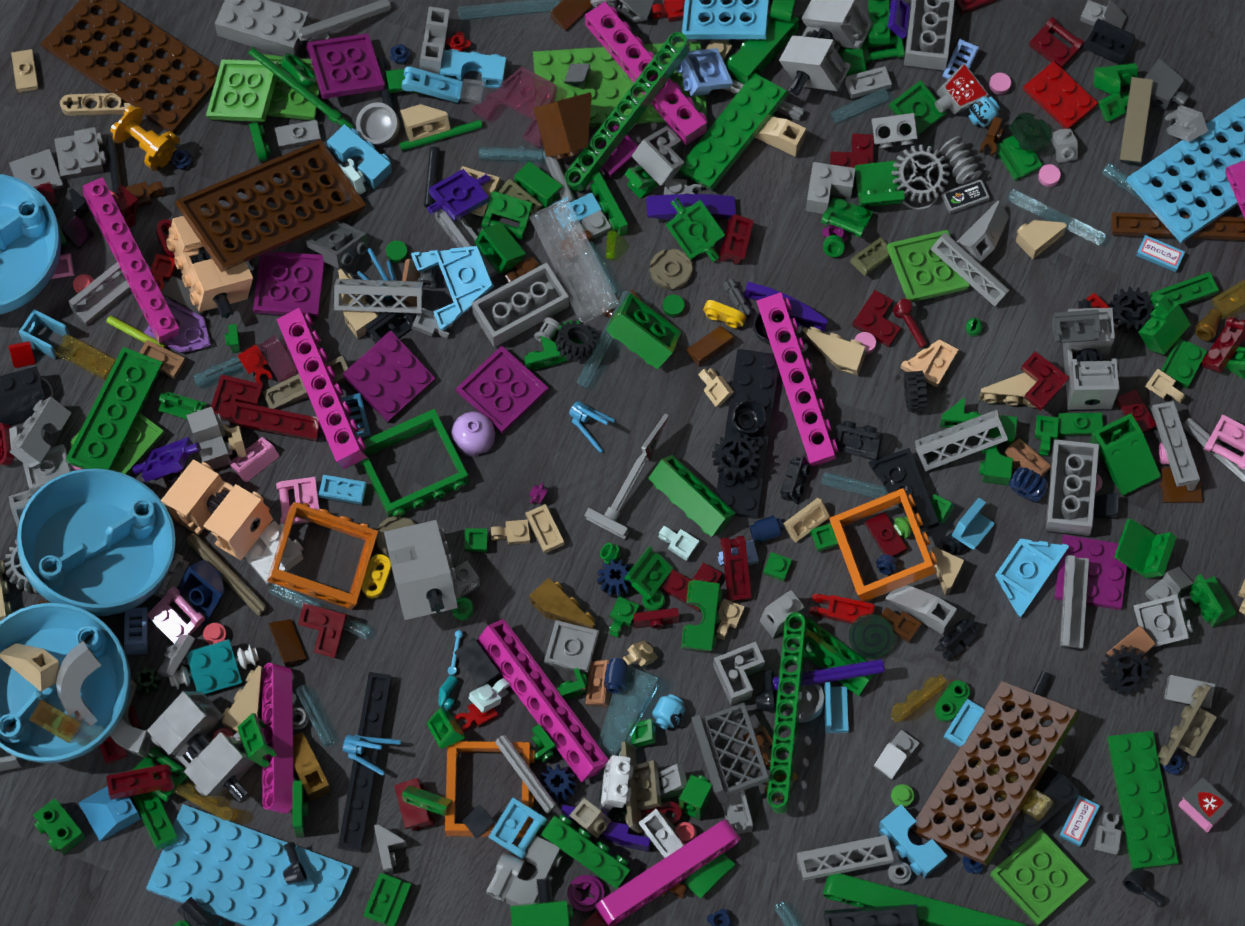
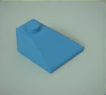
[78,786,141,842]

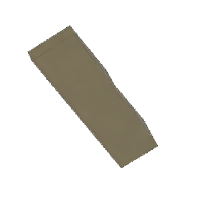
[1120,77,1153,163]
[263,355,350,410]

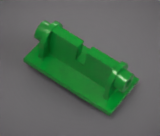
[158,391,207,420]

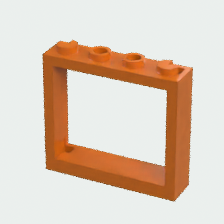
[829,488,938,602]
[267,502,378,610]
[445,741,535,837]

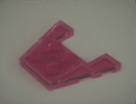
[471,67,557,148]

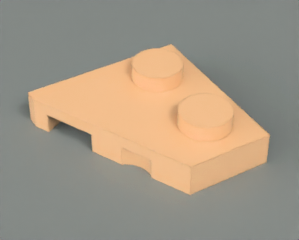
[900,340,958,387]

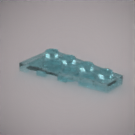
[598,665,661,757]

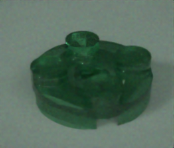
[1010,113,1052,151]

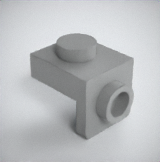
[1050,129,1078,163]

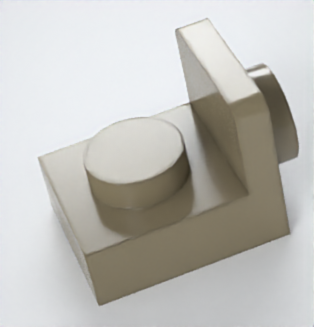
[569,798,611,838]

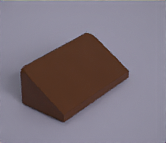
[551,0,593,31]
[686,326,734,367]
[269,619,307,667]

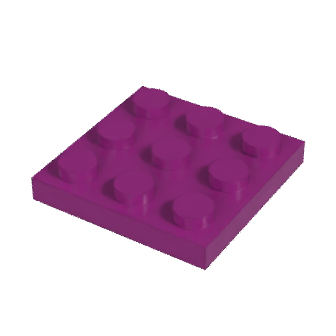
[307,33,385,99]
[253,251,325,318]
[342,330,435,422]
[456,346,548,434]
[1054,534,1127,610]

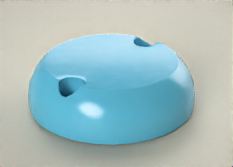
[0,174,61,315]
[17,469,175,616]
[0,603,131,763]

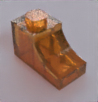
[29,700,84,743]

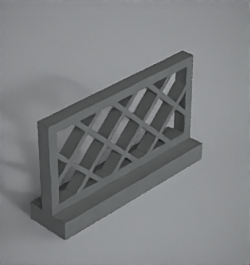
[691,703,770,803]

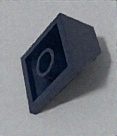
[173,559,224,627]

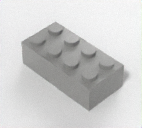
[215,0,310,57]
[904,0,954,71]
[472,262,569,347]
[1045,440,1099,536]

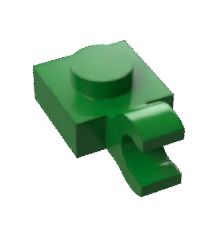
[1098,90,1129,122]
[1034,415,1059,456]
[609,596,639,638]

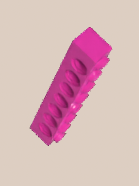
[585,2,707,145]
[83,177,179,344]
[757,292,839,467]
[276,308,367,470]
[477,619,609,782]

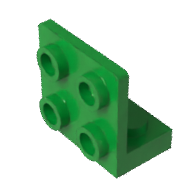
[854,161,905,207]
[1114,519,1177,578]
[1190,574,1237,628]

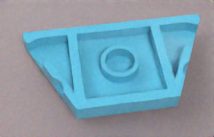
[995,539,1069,618]

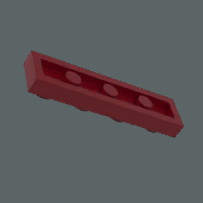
[230,401,320,441]

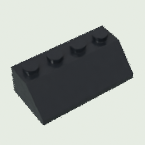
[0,366,47,426]
[985,766,1080,856]

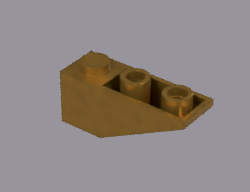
[529,578,595,630]
[293,732,331,802]

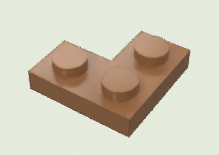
[139,340,186,379]

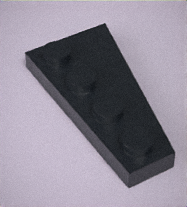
[868,448,939,532]

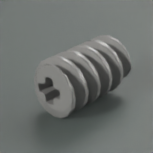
[940,136,982,185]

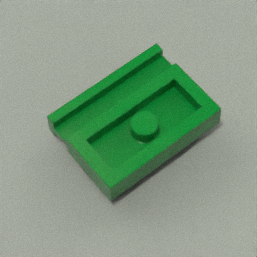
[996,132,1042,182]
[1161,337,1207,389]
[624,546,673,600]
[363,873,412,926]

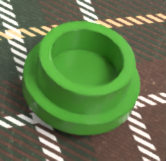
[894,516,913,538]
[891,784,914,807]

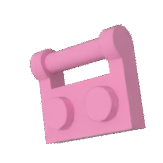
[1204,415,1245,470]
[276,477,319,526]
[147,586,205,643]

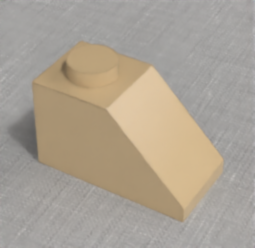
[400,104,450,142]
[1015,220,1067,259]

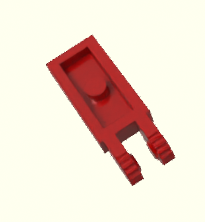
[809,594,875,627]

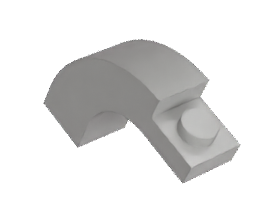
[56,641,101,726]
[110,680,152,758]

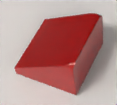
[8,341,36,368]

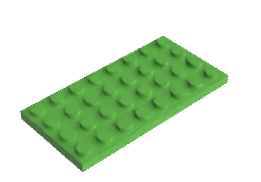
[533,41,707,130]

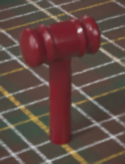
[893,298,927,348]

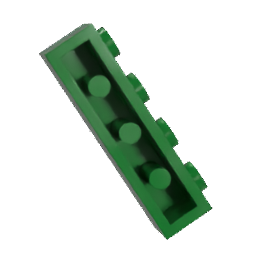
[727,13,800,84]
[648,455,736,537]
[541,814,631,889]

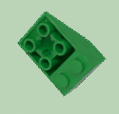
[1089,413,1161,496]

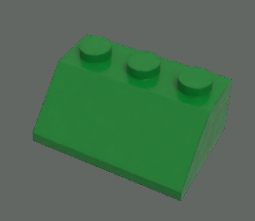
[606,293,681,369]

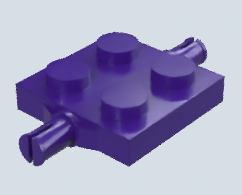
[427,169,491,221]
[133,437,201,482]

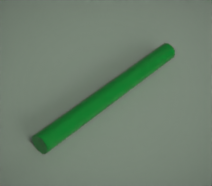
[399,120,483,151]

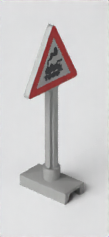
[584,413,669,540]

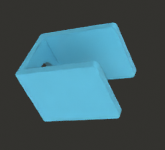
[19,309,70,359]

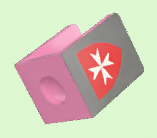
[1178,778,1232,833]

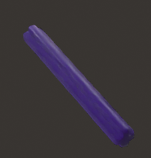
[773,659,885,690]

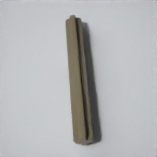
[186,533,267,616]

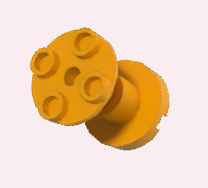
[110,105,180,171]

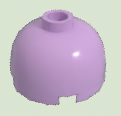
[451,411,495,457]

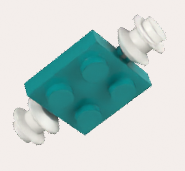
[169,639,259,694]

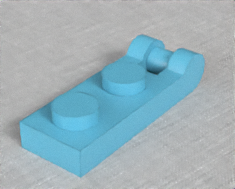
[401,67,463,103]

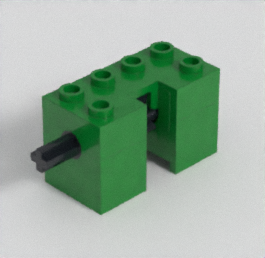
[510,878,573,926]

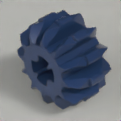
[1009,467,1048,502]
[597,559,632,597]
[539,764,577,804]

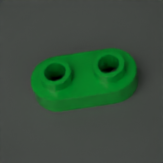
[280,53,317,88]
[249,122,271,163]
[934,680,970,722]

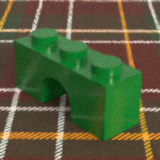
[979,415,1017,486]
[681,580,722,652]

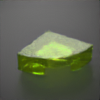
[605,231,617,259]

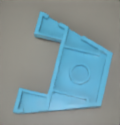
[411,246,494,331]

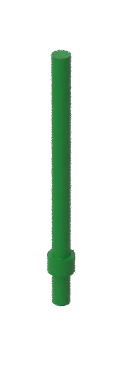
[248,47,354,129]

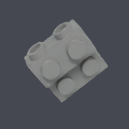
[54,127,106,180]
[1134,594,1194,647]

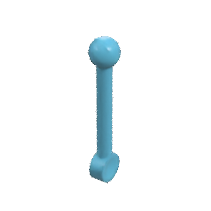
[448,630,463,676]

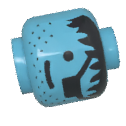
[968,96,1001,127]
[652,694,686,730]

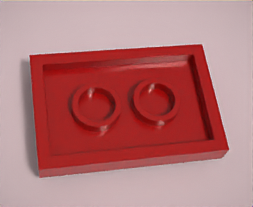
[1023,61,1098,129]

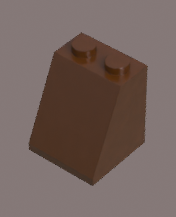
[533,92,592,159]

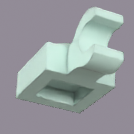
[338,158,366,195]
[658,526,699,561]
[469,678,510,713]

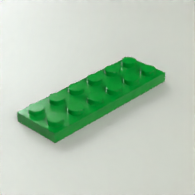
[679,73,788,191]
[66,347,164,470]
[1107,731,1178,871]

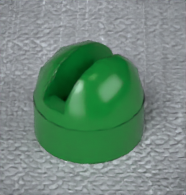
[965,318,983,337]

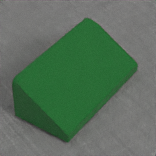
[426,707,465,749]
[402,786,451,816]

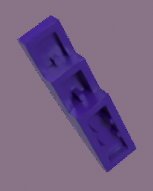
[646,194,736,220]
[745,281,827,332]
[562,805,650,852]

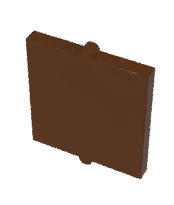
[1160,467,1203,503]

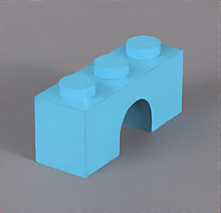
[440,49,507,89]
[327,124,392,189]
[879,804,947,879]

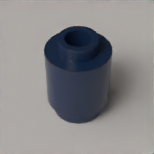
[749,515,784,543]
[603,658,629,694]

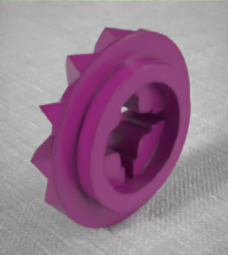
[567,875,604,913]

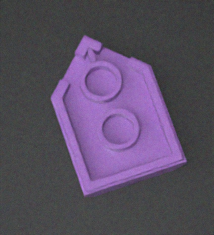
[144,298,211,353]

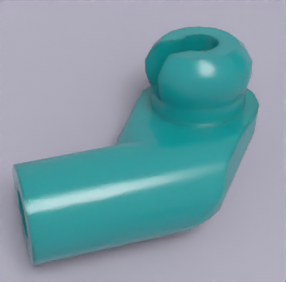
[438,675,458,710]

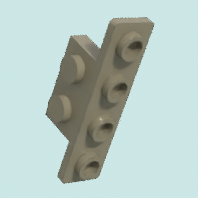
[1158,683,1217,766]
[620,741,662,833]

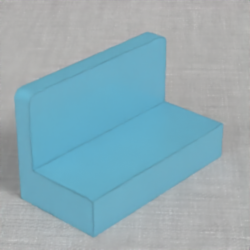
[952,498,994,550]
[824,682,848,733]

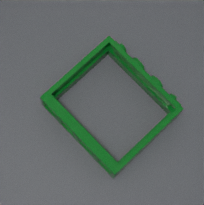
[360,409,469,518]

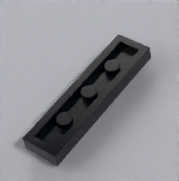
[824,904,920,926]

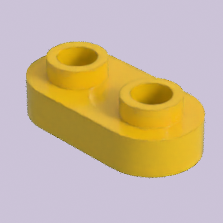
[703,300,746,328]
[361,554,391,599]

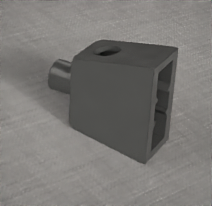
[1144,59,1190,110]

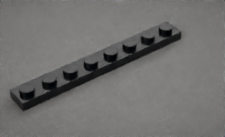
[338,672,392,852]

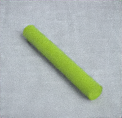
[106,315,166,348]

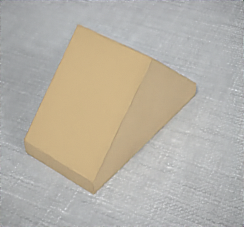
[930,547,964,595]

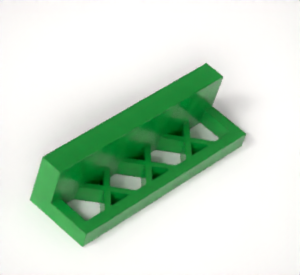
[791,617,878,697]

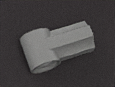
[486,852,525,901]

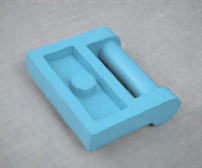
[488,798,547,859]

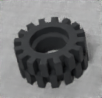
[556,321,597,362]
[904,371,927,411]

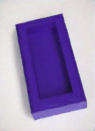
[888,0,911,39]

